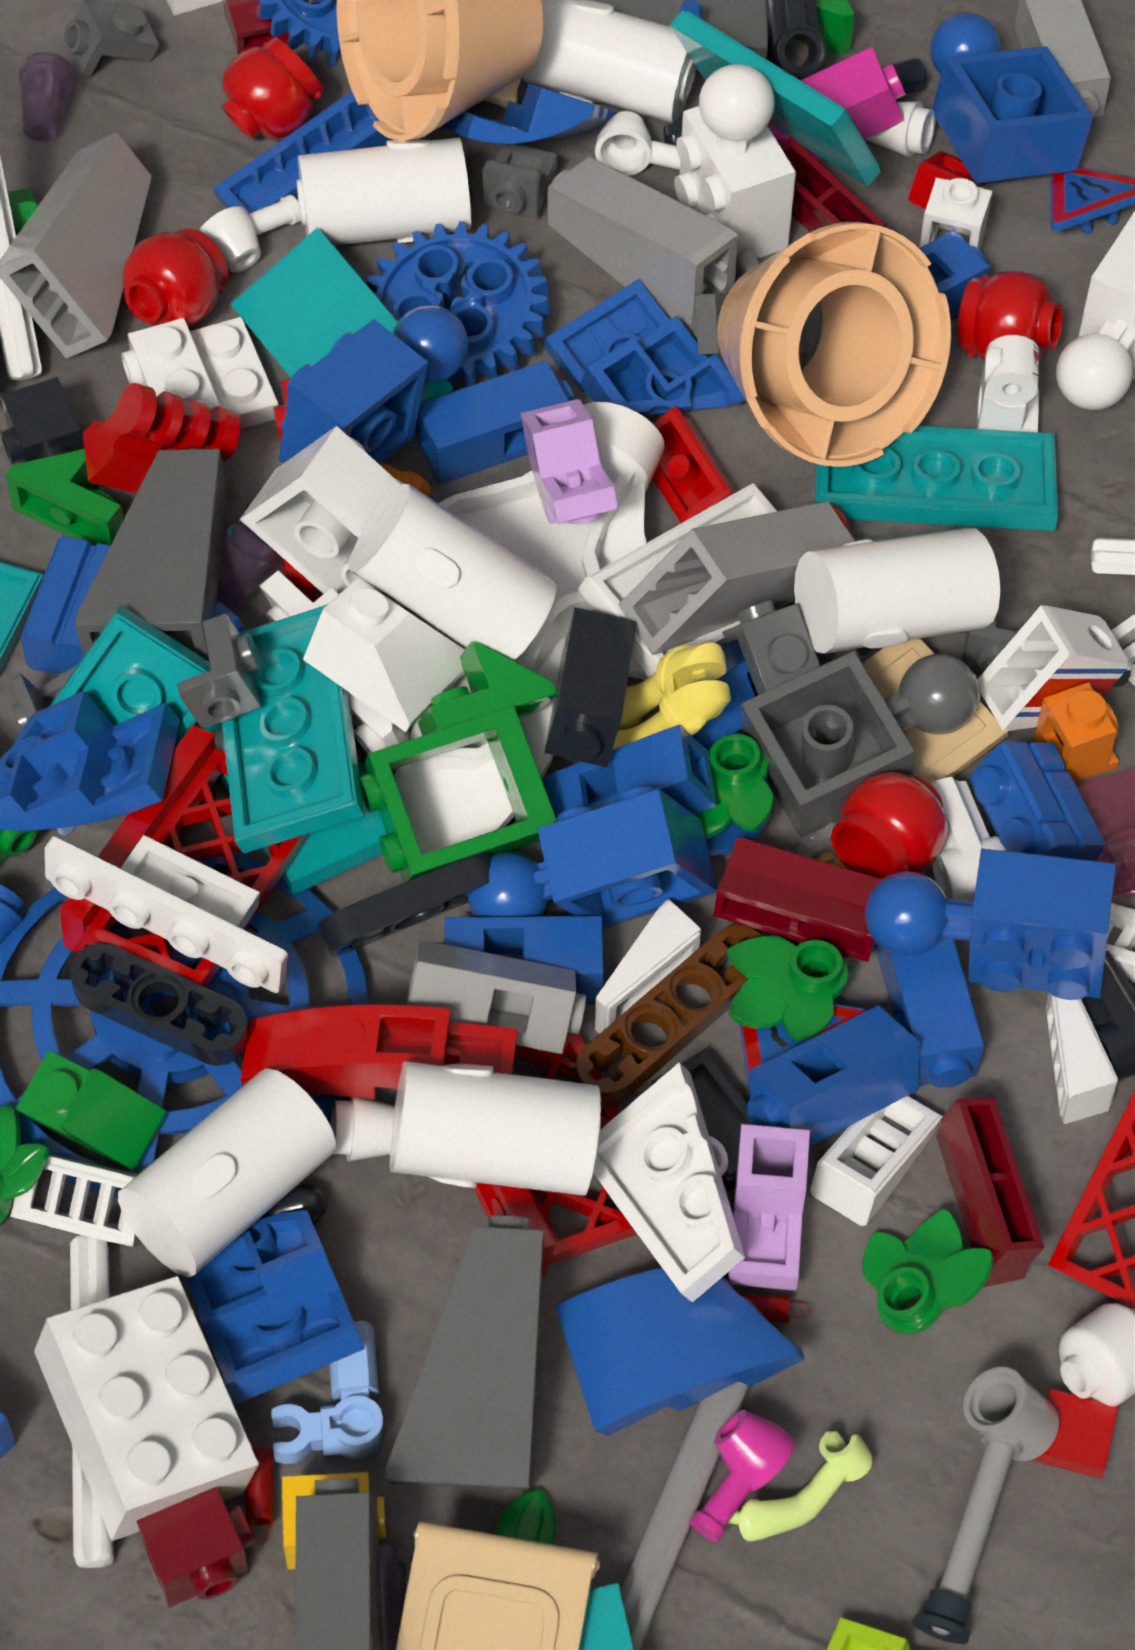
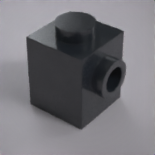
[0,377,84,465]

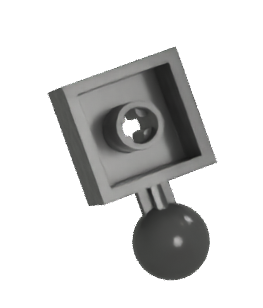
[741,651,980,838]

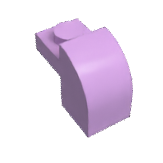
[520,399,619,525]
[728,1124,810,1290]

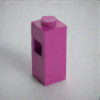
[767,47,906,161]

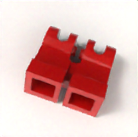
[83,383,240,494]

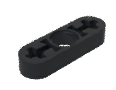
[318,853,492,956]
[69,943,249,1066]

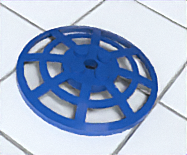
[0,847,369,1199]

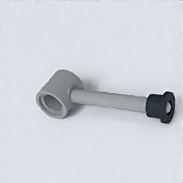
[913,1367,1059,1644]

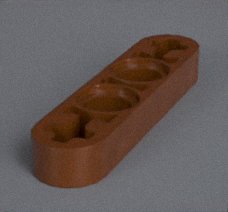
[572,925,761,1109]

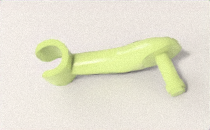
[727,1431,872,1542]

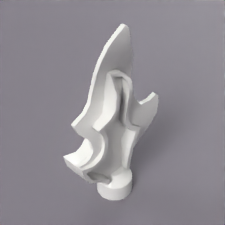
[394,402,665,855]

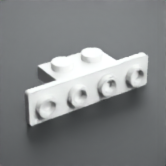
[44,835,288,993]

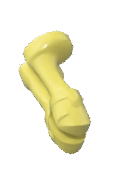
[612,642,731,750]

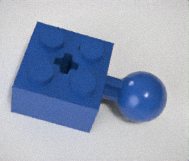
[930,13,1094,183]
[279,305,468,465]
[467,787,717,929]
[865,848,1116,1000]

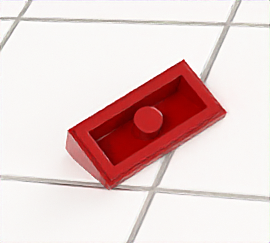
[652,406,739,523]

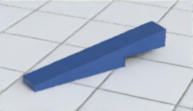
[213,91,392,214]

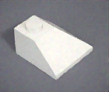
[303,577,465,732]

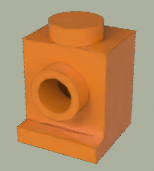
[1034,682,1119,783]

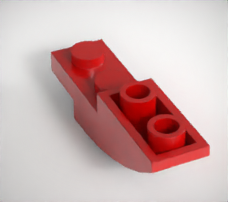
[240,1004,517,1099]

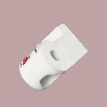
[976,335,1039,433]

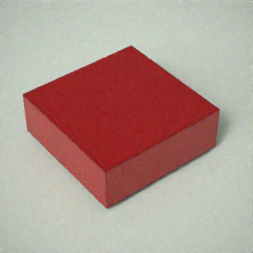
[1033,1389,1118,1479]

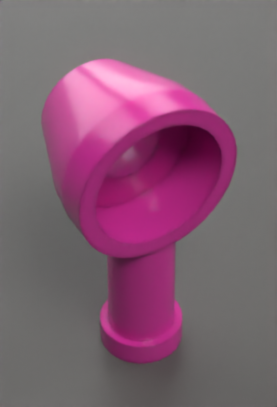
[689,1410,795,1543]

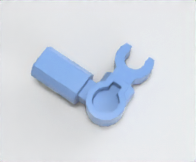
[271,1321,384,1464]

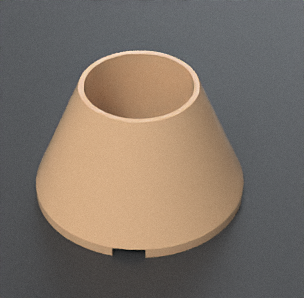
[337,0,543,141]
[717,222,951,467]

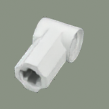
[930,776,1006,902]

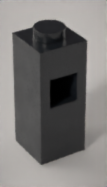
[544,607,636,768]

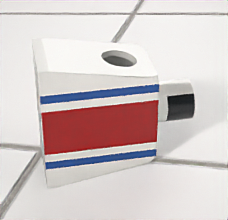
[977,605,1131,731]

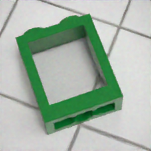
[359,706,557,883]

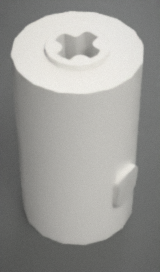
[522,0,697,122]
[296,138,471,246]
[349,484,557,661]
[794,528,1001,653]
[390,1061,601,1195]
[118,1068,336,1277]

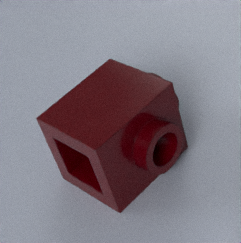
[136,1486,254,1608]

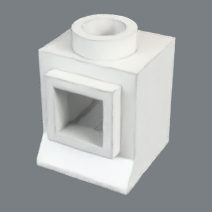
[919,178,992,250]

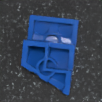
[443,83,617,144]
[543,279,745,416]
[0,691,180,831]
[185,1210,365,1405]
[555,1267,805,1436]

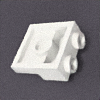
[121,317,278,430]

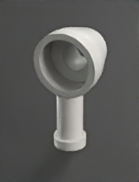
[595,111,680,176]
[199,195,301,273]

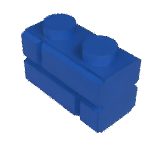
[20,536,110,675]
[969,741,1107,861]

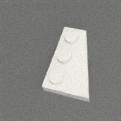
[593,1062,745,1302]

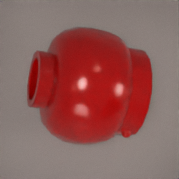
[221,37,324,141]
[122,228,229,328]
[958,271,1063,361]
[830,772,948,879]

